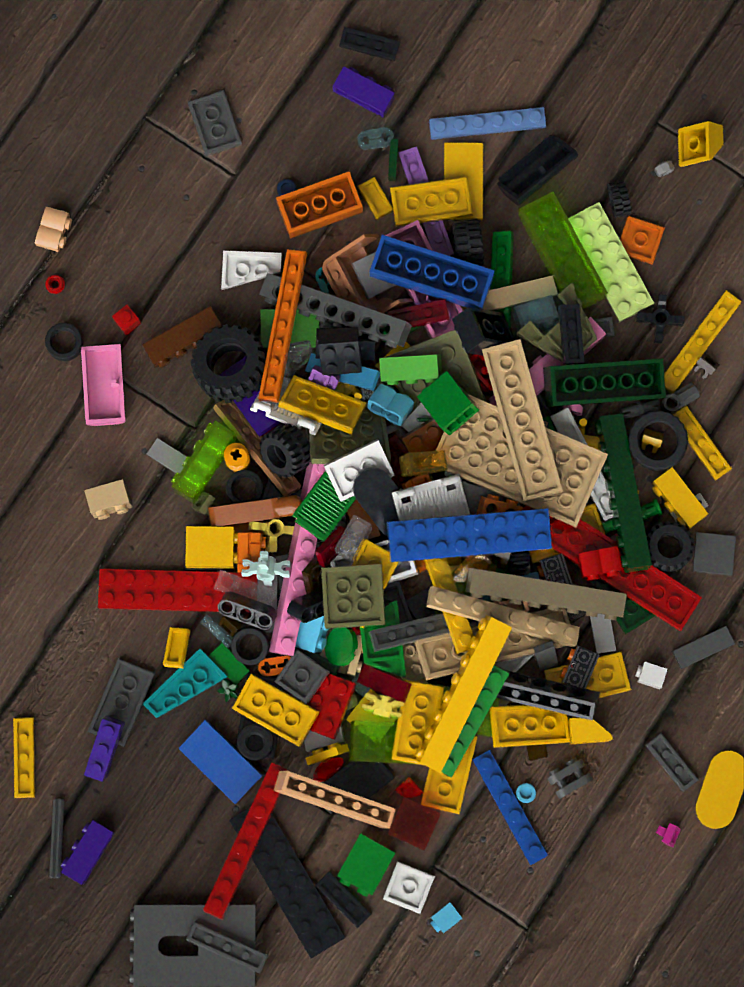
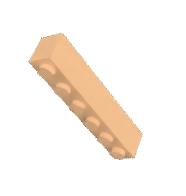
[274,771,396,828]

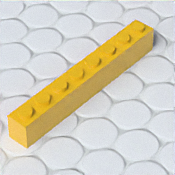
[415,615,512,773]

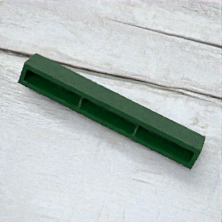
[595,414,652,573]

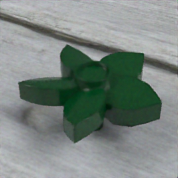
[217,679,239,702]

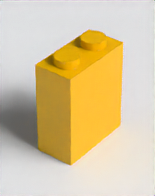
[185,526,238,568]

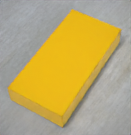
[358,177,393,220]
[163,627,190,668]

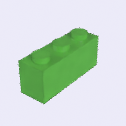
[379,354,442,385]

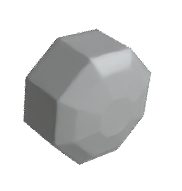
[655,160,675,177]

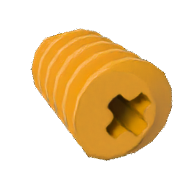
[224,443,250,472]

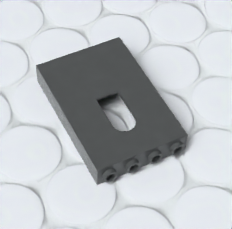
[130,905,256,987]

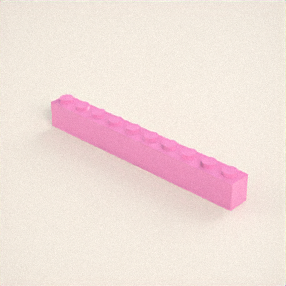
[268,462,325,656]

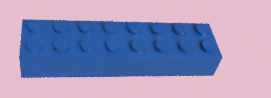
[387,509,552,562]

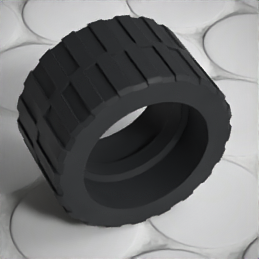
[628,410,688,471]

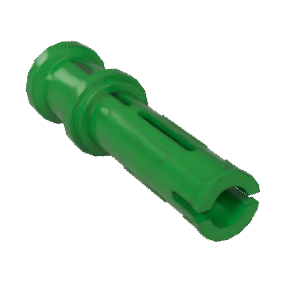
[602,498,662,534]

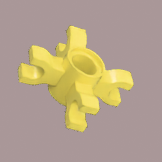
[248,518,294,553]
[362,693,404,719]

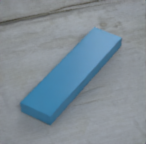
[305,353,380,391]

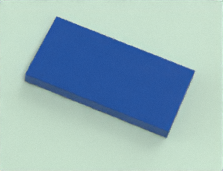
[178,719,263,804]

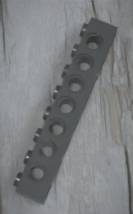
[259,273,412,348]

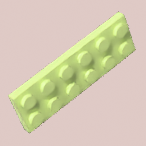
[565,202,654,322]

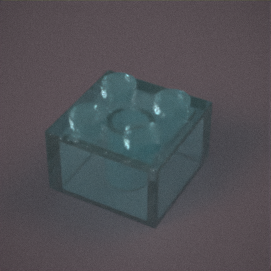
[513,295,559,332]

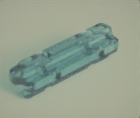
[201,615,233,648]

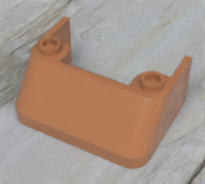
[322,233,414,326]

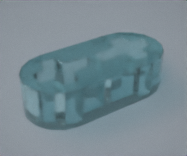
[357,127,393,150]

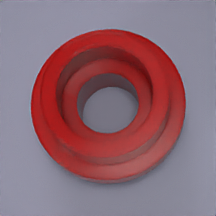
[45,275,65,294]

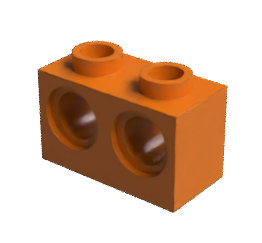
[476,494,523,514]

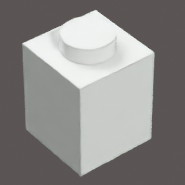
[635,662,667,689]

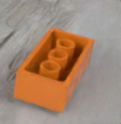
[276,172,363,239]

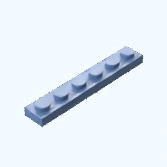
[429,107,546,140]

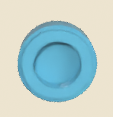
[516,783,536,803]

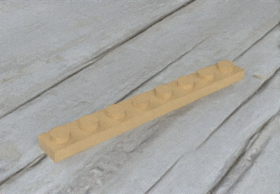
[426,586,580,648]

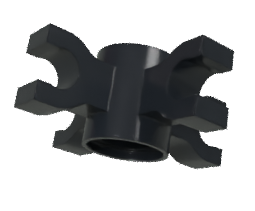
[636,294,685,344]

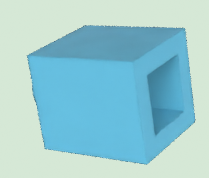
[430,902,462,933]

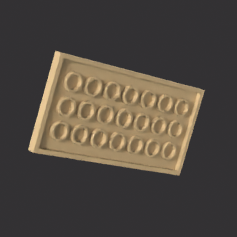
[430,394,608,527]

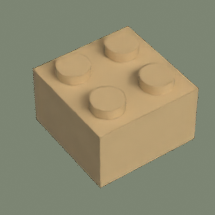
[84,479,132,520]

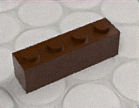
[142,306,222,368]

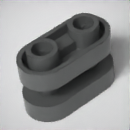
[547,757,594,799]

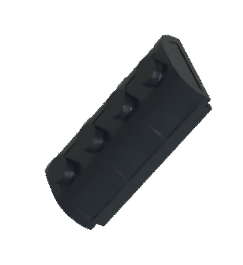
[497,135,578,206]

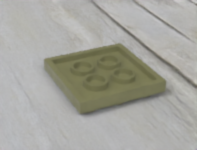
[321,564,386,629]

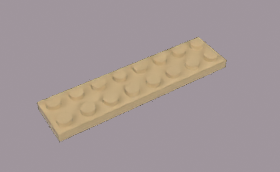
[482,339,563,502]
[415,607,570,680]

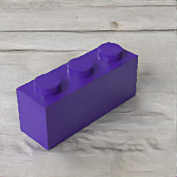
[333,66,395,118]
[84,715,125,782]
[61,820,115,885]

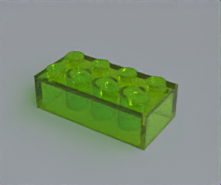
[171,420,237,504]
[349,720,420,765]

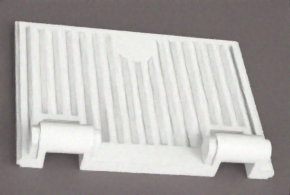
[250,377,322,435]
[392,474,470,521]

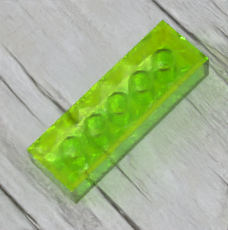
[517,192,608,310]

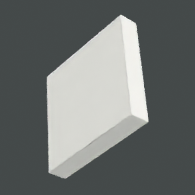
[383,861,435,914]

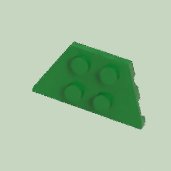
[360,600,406,678]

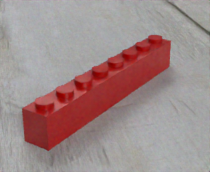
[203,763,290,920]

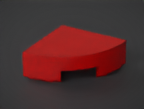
[395,777,423,798]

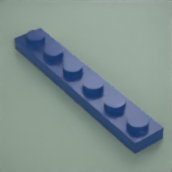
[472,750,548,865]

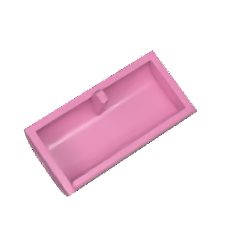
[81,344,125,426]

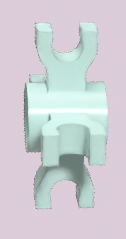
[241,551,291,586]

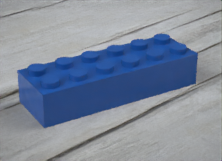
[370,235,495,309]

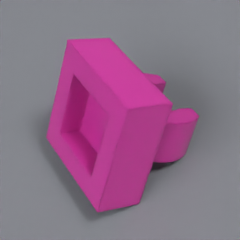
[656,823,681,847]

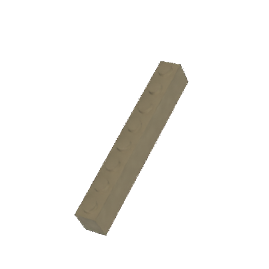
[465,568,627,620]

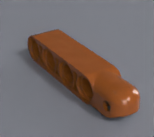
[208,495,303,527]

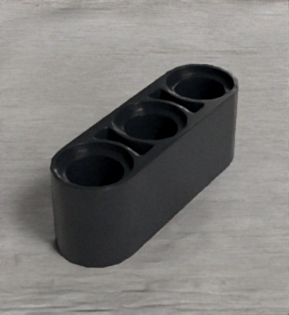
[287,588,324,623]
[218,592,277,630]

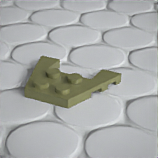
[516,283,597,365]

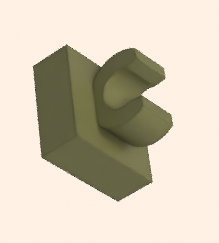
[191,491,219,516]

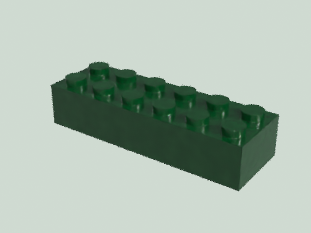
[543,359,666,407]

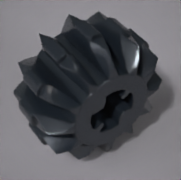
[509,551,531,576]

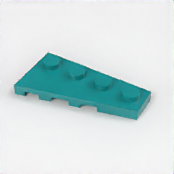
[143,649,228,718]

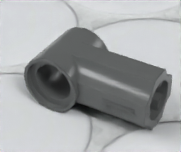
[660,382,700,414]

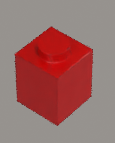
[112,305,141,336]

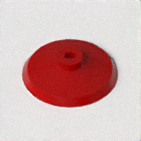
[313,756,344,782]

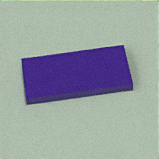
[219,356,281,437]

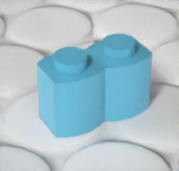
[367,384,414,426]

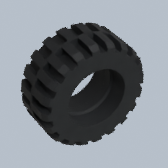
[191,324,267,403]

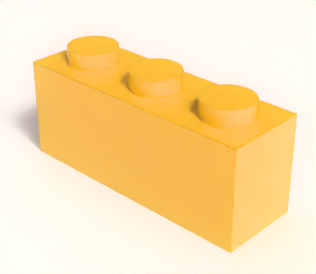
[652,467,708,530]

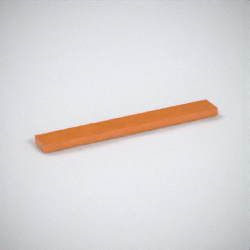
[258,249,307,403]

